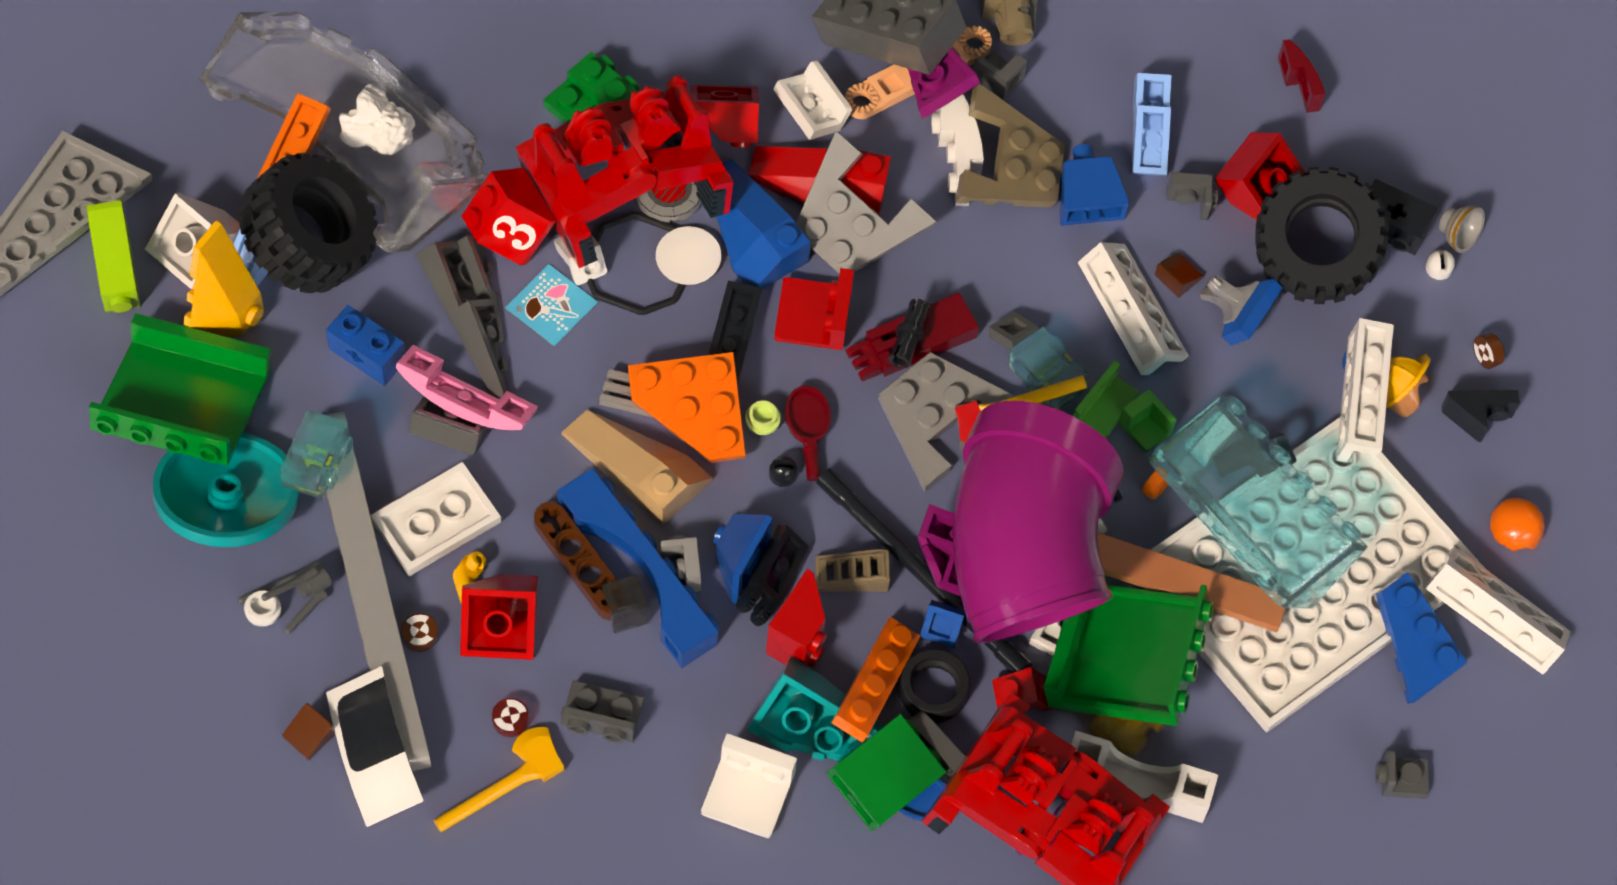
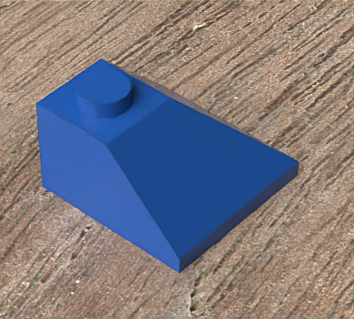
[713,514,773,605]

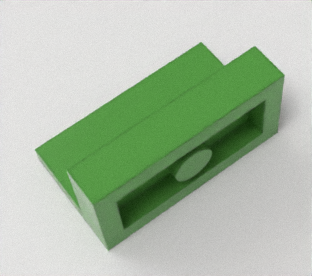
[1073,360,1140,438]

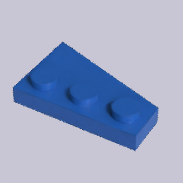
[1375,572,1467,704]

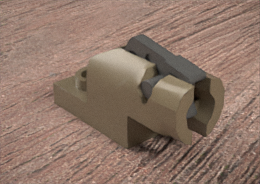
[980,0,1037,46]

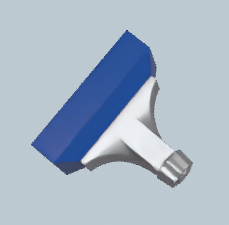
[1200,274,1283,345]

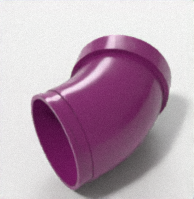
[953,401,1123,644]

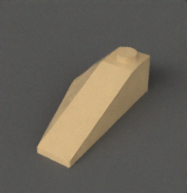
[562,409,713,526]

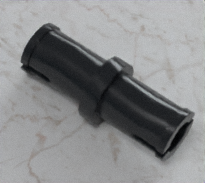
[889,299,931,368]

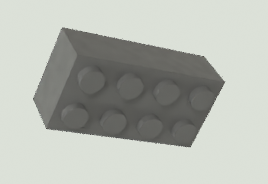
[812,0,967,75]

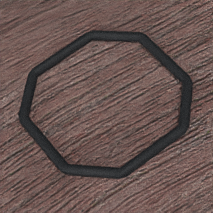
[587,212,685,315]

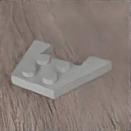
[796,131,939,274]
[878,352,1015,492]

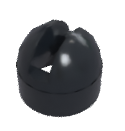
[769,456,798,487]

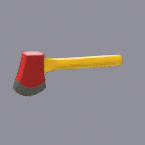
[955,375,1087,452]

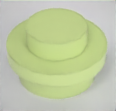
[745,400,781,435]

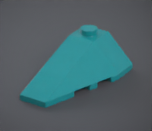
[747,656,884,762]

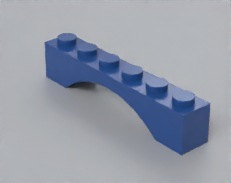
[557,468,719,668]

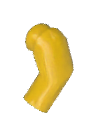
[452,551,486,605]

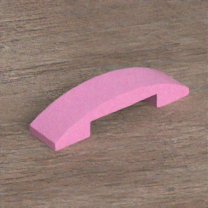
[396,345,538,430]

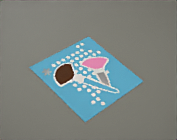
[505,264,598,347]

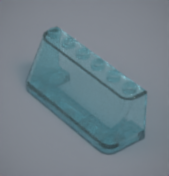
[1148,396,1368,609]

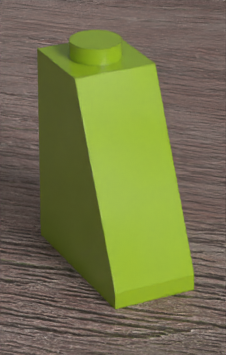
[86,200,140,313]

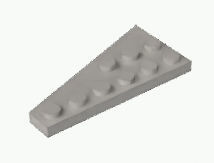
[0,130,153,297]

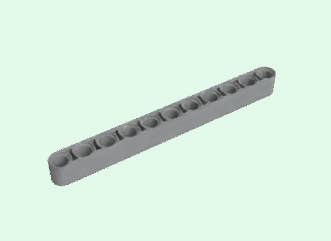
[309,411,431,772]

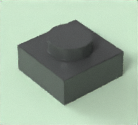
[989,311,1039,352]

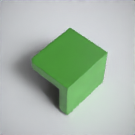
[1118,389,1177,452]

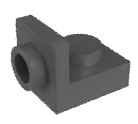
[1167,172,1218,220]
[1375,750,1429,799]

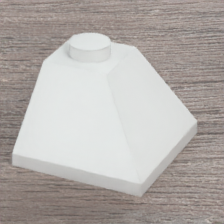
[145,193,240,289]

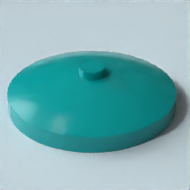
[153,433,299,547]

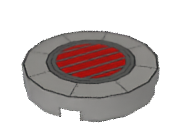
[636,182,701,223]

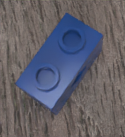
[326,305,405,386]

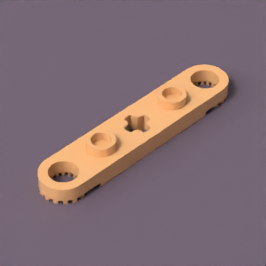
[845,25,992,119]

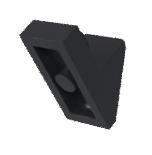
[1441,390,1520,442]

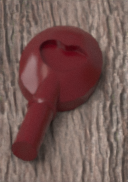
[785,385,831,481]

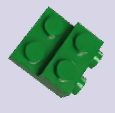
[543,51,640,124]

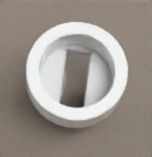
[1425,250,1455,280]

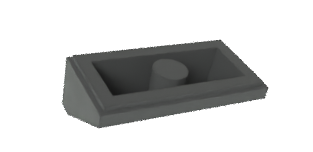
[409,396,487,455]

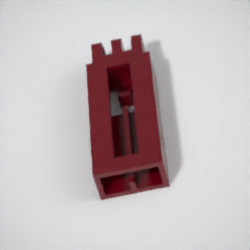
[845,293,979,381]

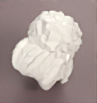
[339,84,415,155]

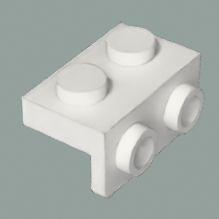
[773,60,852,140]

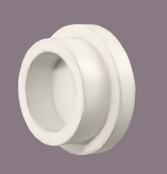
[244,591,281,626]

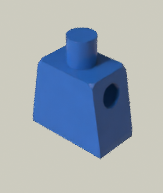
[1060,144,1129,226]

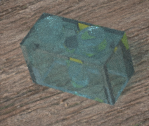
[1008,326,1088,410]
[280,409,353,500]

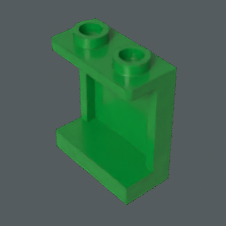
[825,714,947,832]

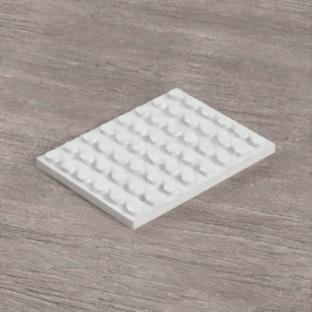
[1143,417,1486,733]

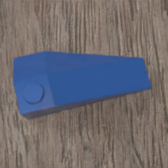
[717,158,811,289]

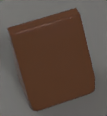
[1155,253,1204,298]
[282,703,335,760]

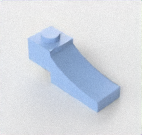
[1132,73,1172,176]

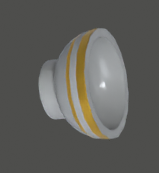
[1439,206,1485,253]

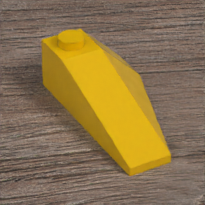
[184,221,264,337]

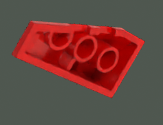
[748,146,891,216]

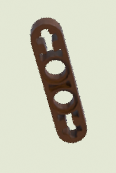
[534,502,627,620]

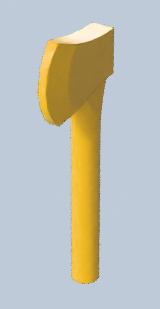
[433,727,565,832]

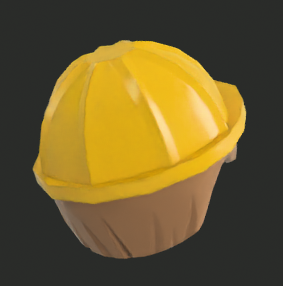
[1386,354,1431,417]

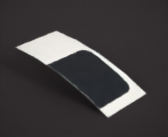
[326,666,424,827]

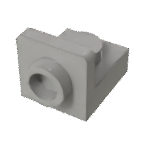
[660,535,701,592]

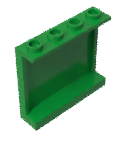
[1044,585,1214,726]

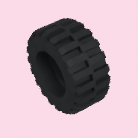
[239,153,378,294]
[1255,166,1389,304]

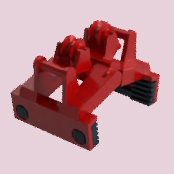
[515,75,733,269]

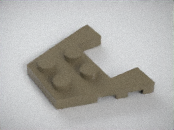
[956,84,1065,208]

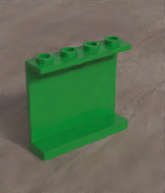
[89,313,271,466]

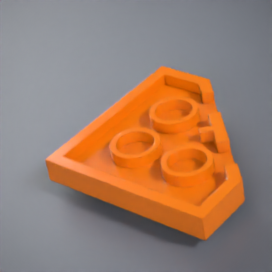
[628,352,746,463]

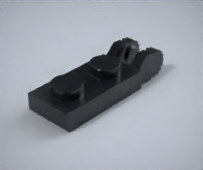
[736,525,809,627]

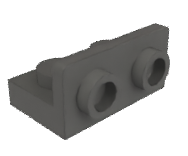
[561,680,644,743]

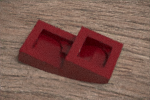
[1278,39,1326,113]

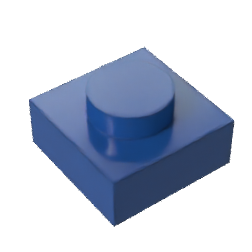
[920,600,965,648]

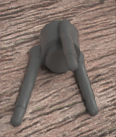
[238,561,332,634]

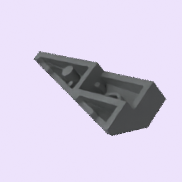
[415,235,512,399]

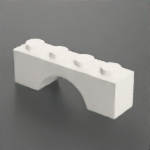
[1071,730,1218,823]

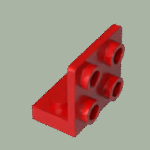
[774,268,854,351]

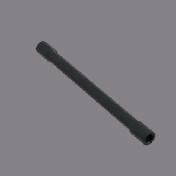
[816,468,1033,673]

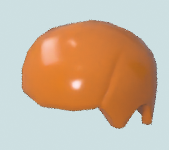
[1490,498,1545,552]

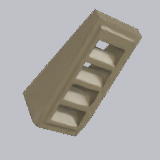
[815,549,890,592]

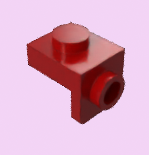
[992,667,1052,711]

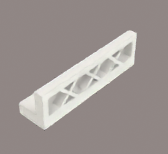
[1078,242,1189,375]
[1336,318,1394,462]
[1426,546,1571,674]

